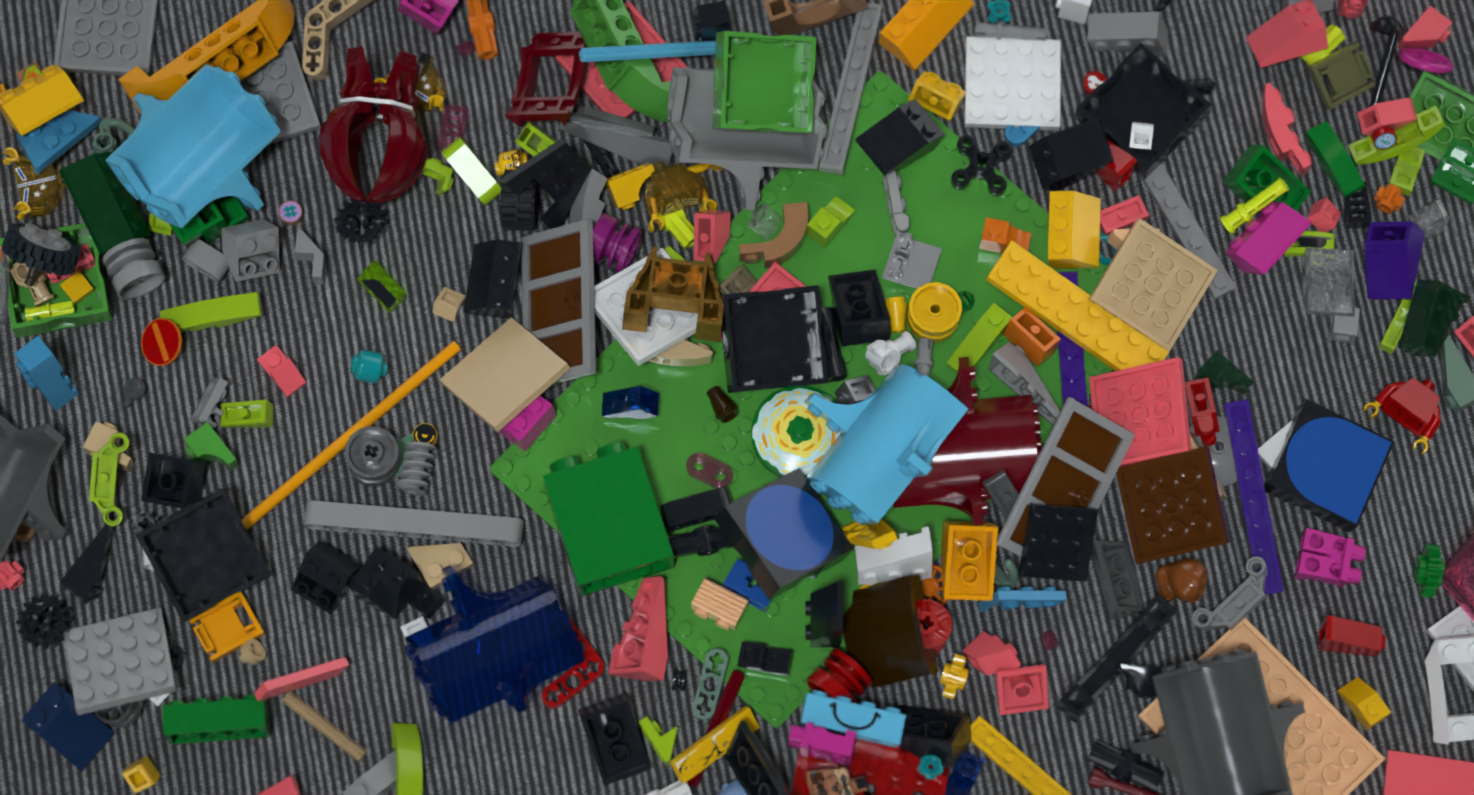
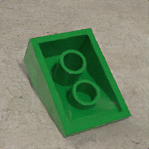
[1222,145,1311,213]

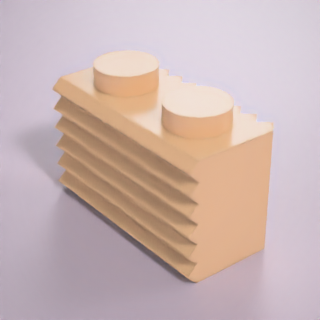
[691,578,749,631]

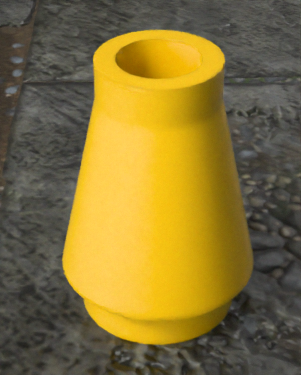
[885,296,907,333]

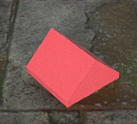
[993,664,1049,715]

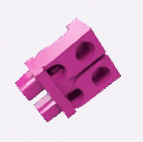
[1294,528,1366,587]
[788,722,857,766]

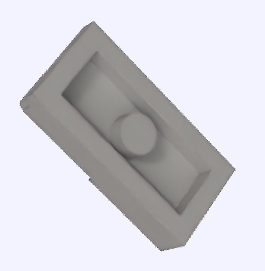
[190,377,228,428]

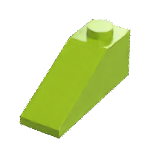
[946,303,1013,373]

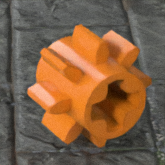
[1374,184,1405,214]

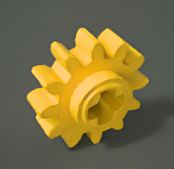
[940,654,969,699]

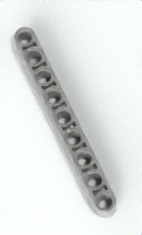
[304,501,524,547]

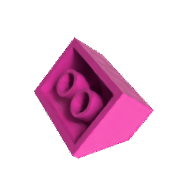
[1225,201,1312,275]

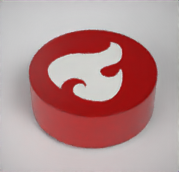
[1083,71,1106,95]

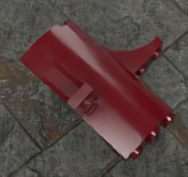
[893,357,1042,526]

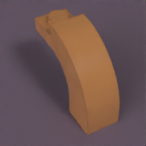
[739,202,808,269]

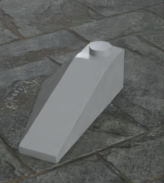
[988,342,1060,426]

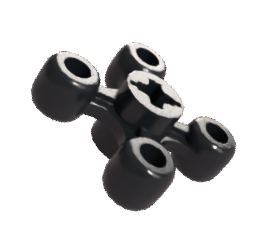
[951,135,1012,196]

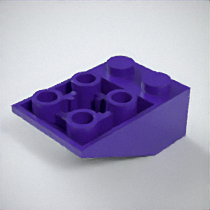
[1365,221,1425,300]

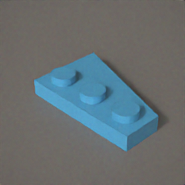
[978,587,1067,612]

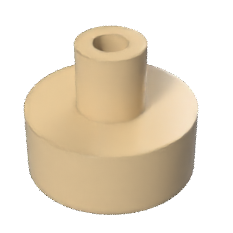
[239,639,266,665]

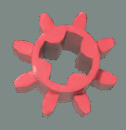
[0,560,25,591]

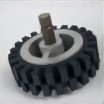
[1,223,81,286]

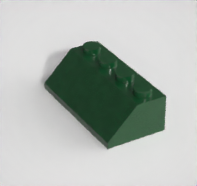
[59,151,151,255]

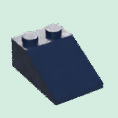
[21,682,115,772]

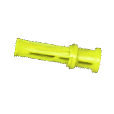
[1220,178,1289,234]

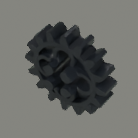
[334,198,387,247]
[16,594,72,649]

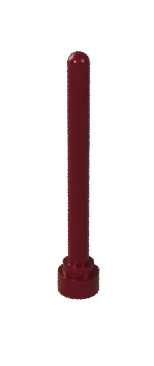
[1088,767,1162,795]

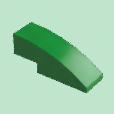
[1306,121,1365,198]

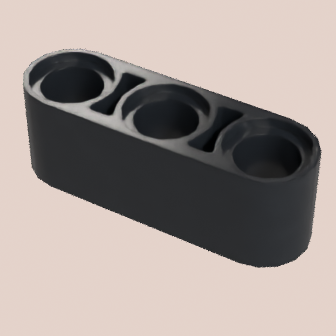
[660,487,732,531]

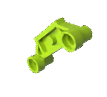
[89,432,129,526]

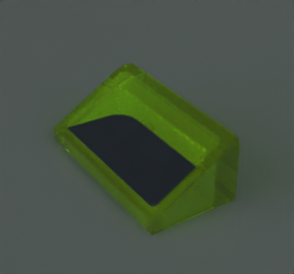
[357,260,407,314]

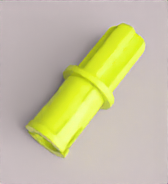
[25,301,75,321]

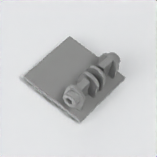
[882,232,942,289]

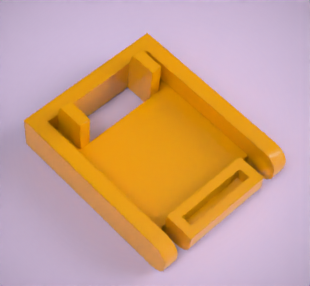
[189,592,265,663]

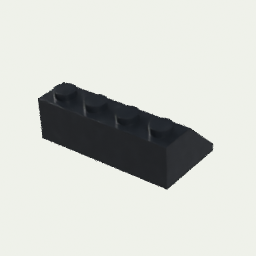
[724,721,793,795]

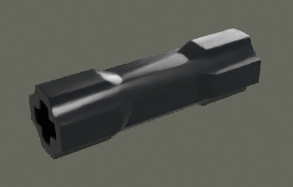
[821,307,847,383]

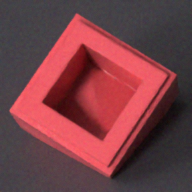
[1307,197,1341,232]

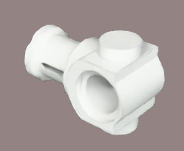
[865,331,916,376]

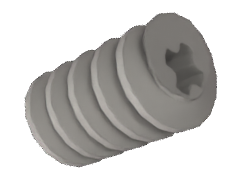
[397,442,437,496]

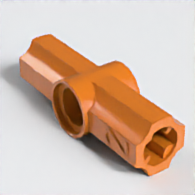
[466,0,498,60]

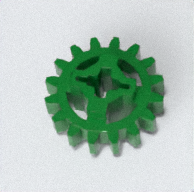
[1414,544,1445,598]

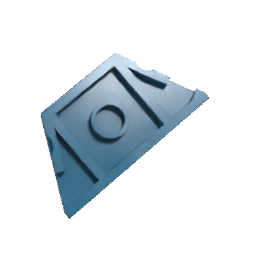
[16,110,100,175]

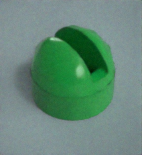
[958,291,974,312]

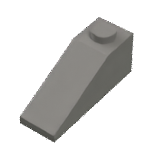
[342,750,396,795]

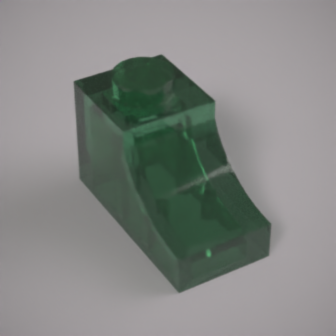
[1195,351,1254,395]

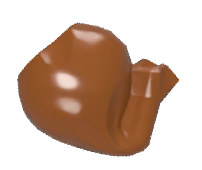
[1155,558,1208,603]

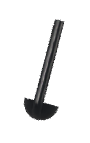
[1369,16,1404,106]

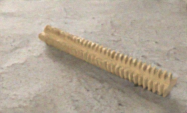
[282,691,367,762]

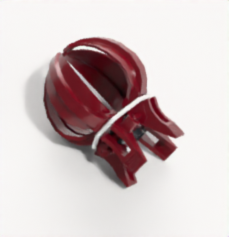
[319,46,427,203]

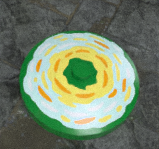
[751,386,841,478]

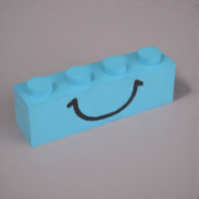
[799,691,906,748]

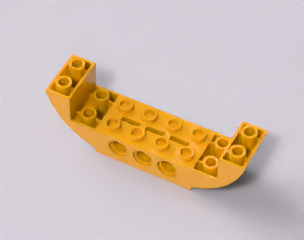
[118,0,295,114]

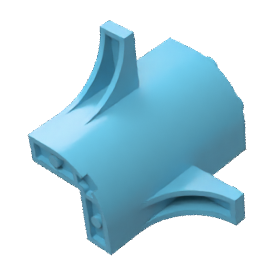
[105,64,281,229]
[804,364,968,525]

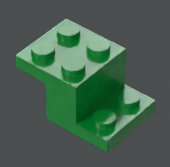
[169,196,249,247]

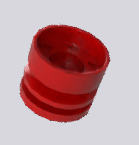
[915,599,952,657]
[806,648,873,703]

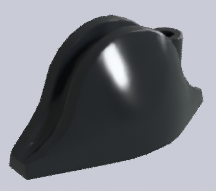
[1117,664,1178,699]

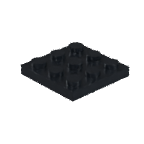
[1018,502,1098,582]

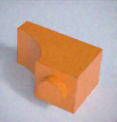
[979,217,1031,253]

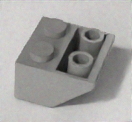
[222,219,280,282]

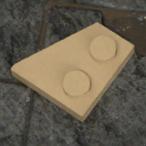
[407,543,474,590]

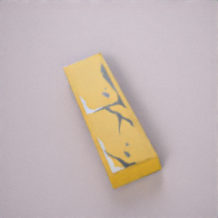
[669,706,760,784]

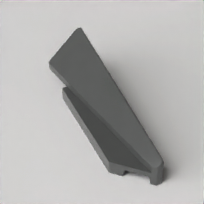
[559,106,673,173]

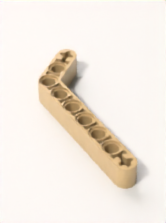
[302,0,373,81]

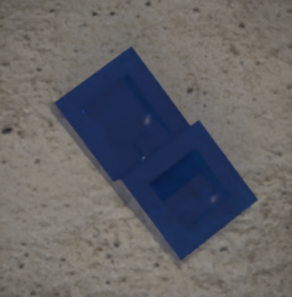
[945,751,985,795]

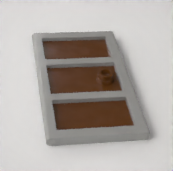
[521,219,596,385]
[997,397,1135,557]

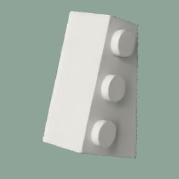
[855,526,933,585]

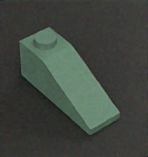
[1439,333,1474,414]

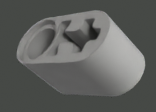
[181,239,229,283]

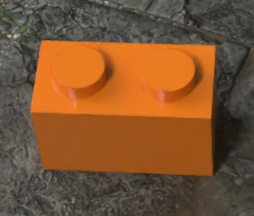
[1003,307,1061,367]

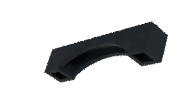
[1057,594,1177,723]

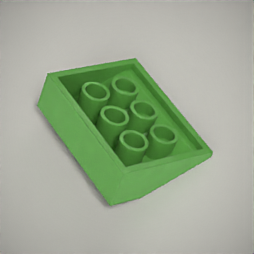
[1397,71,1474,161]

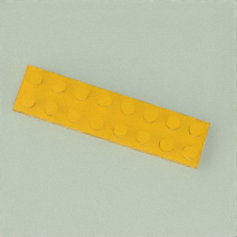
[985,240,1170,371]

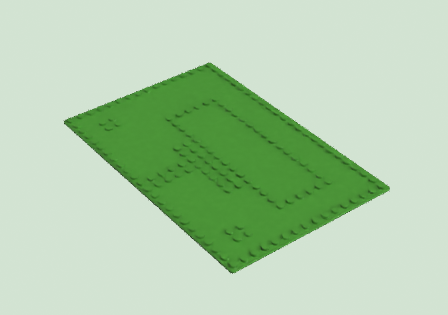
[490,71,1113,729]

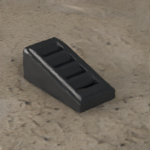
[1343,182,1372,229]

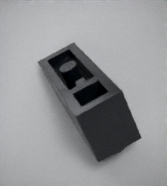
[60,524,113,605]

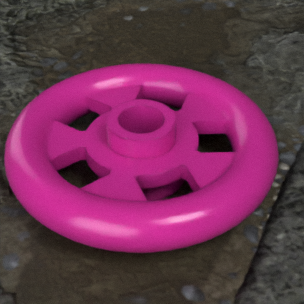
[1398,47,1454,74]

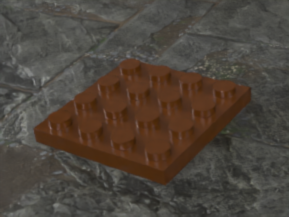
[1116,446,1230,564]

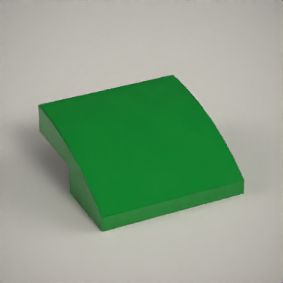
[1429,138,1474,205]

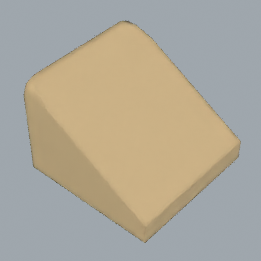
[433,287,466,322]

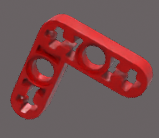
[542,617,604,709]

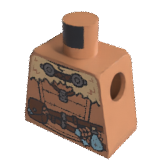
[805,768,868,795]

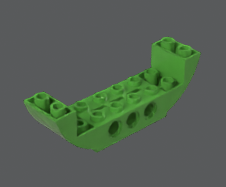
[570,0,671,123]

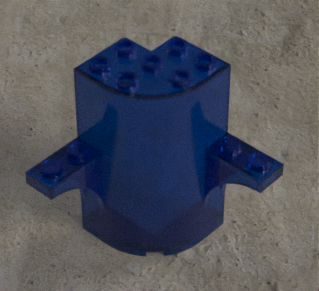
[404,565,585,724]

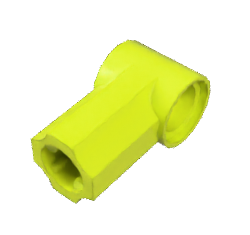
[1300,24,1346,65]
[657,200,694,250]

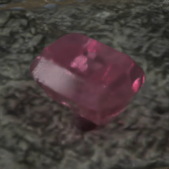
[456,40,475,56]
[1041,630,1059,650]

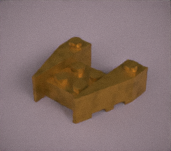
[622,246,724,342]

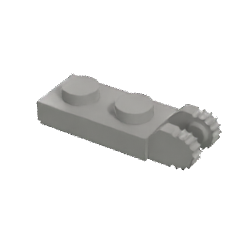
[882,171,910,237]

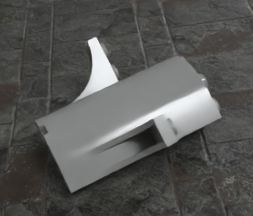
[667,67,827,210]

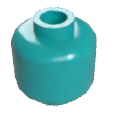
[350,350,387,383]

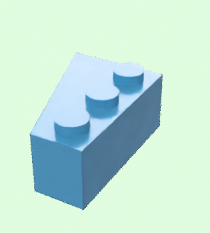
[14,336,79,411]

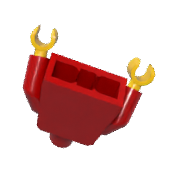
[1363,378,1441,455]

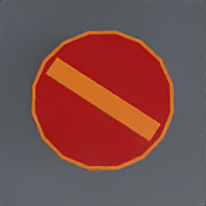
[141,318,182,366]

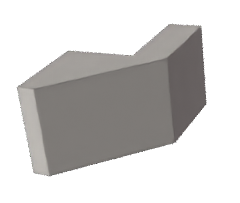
[295,230,326,285]

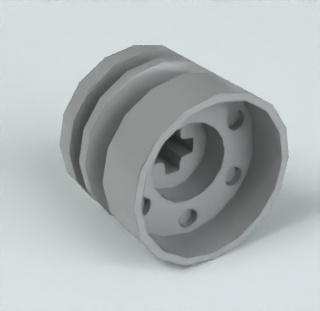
[102,238,165,299]

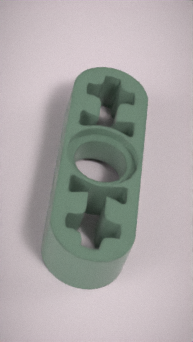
[693,649,729,720]

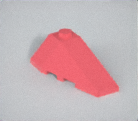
[608,576,668,682]

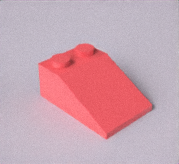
[1246,0,1328,68]

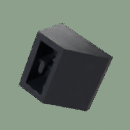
[290,541,361,615]

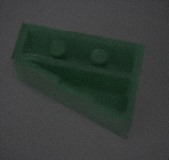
[1398,280,1470,357]

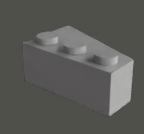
[1087,12,1168,57]

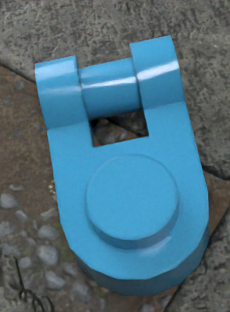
[1004,125,1040,147]

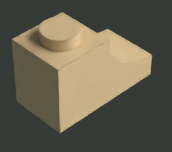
[83,422,134,473]

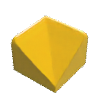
[122,756,160,793]

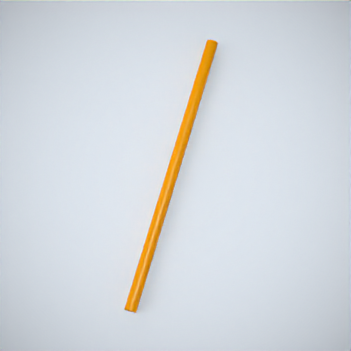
[241,341,461,530]

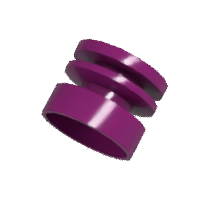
[593,213,642,273]

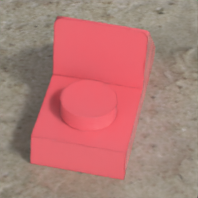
[257,345,307,398]

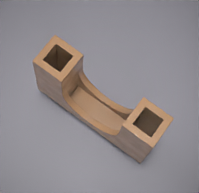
[763,0,869,36]

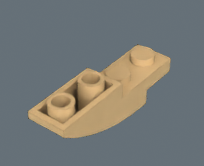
[648,338,713,367]

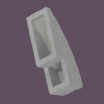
[570,169,607,229]

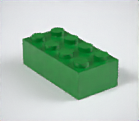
[162,695,270,745]

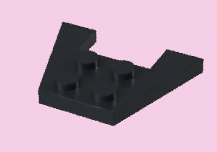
[500,139,591,230]

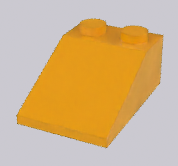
[941,521,998,601]

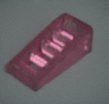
[438,104,469,150]

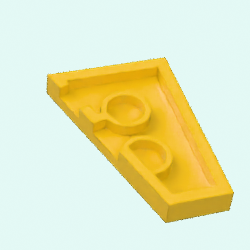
[840,519,898,549]

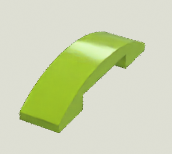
[1348,106,1445,165]
[391,723,423,795]

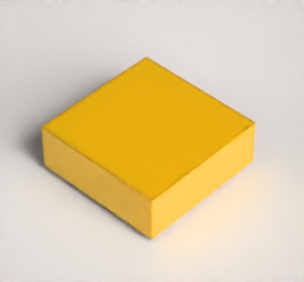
[60,271,94,305]

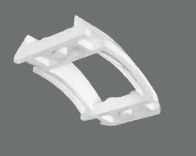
[1424,635,1474,744]

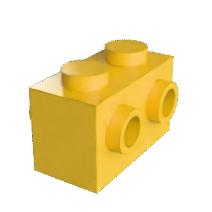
[908,71,967,121]

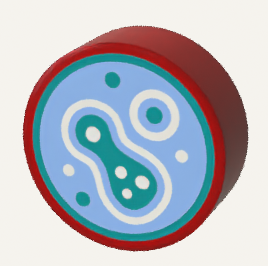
[1372,127,1397,149]

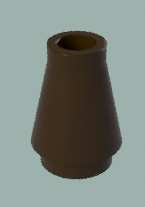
[706,386,738,423]

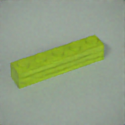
[1378,282,1426,354]

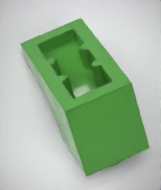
[184,422,239,471]

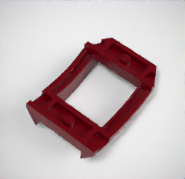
[505,31,586,127]

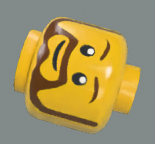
[495,149,529,176]

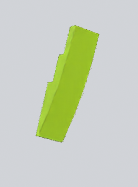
[160,292,262,332]

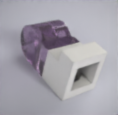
[1129,120,1154,150]

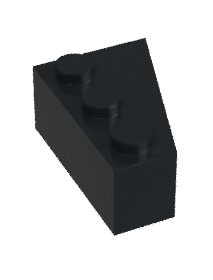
[691,0,730,41]

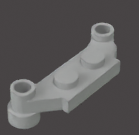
[1192,556,1268,631]

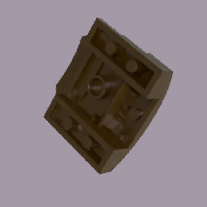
[843,575,938,688]

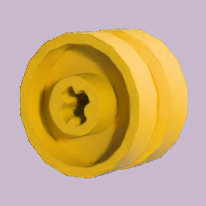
[907,282,962,343]

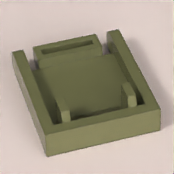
[1307,41,1376,109]

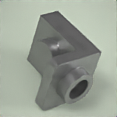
[835,375,875,405]

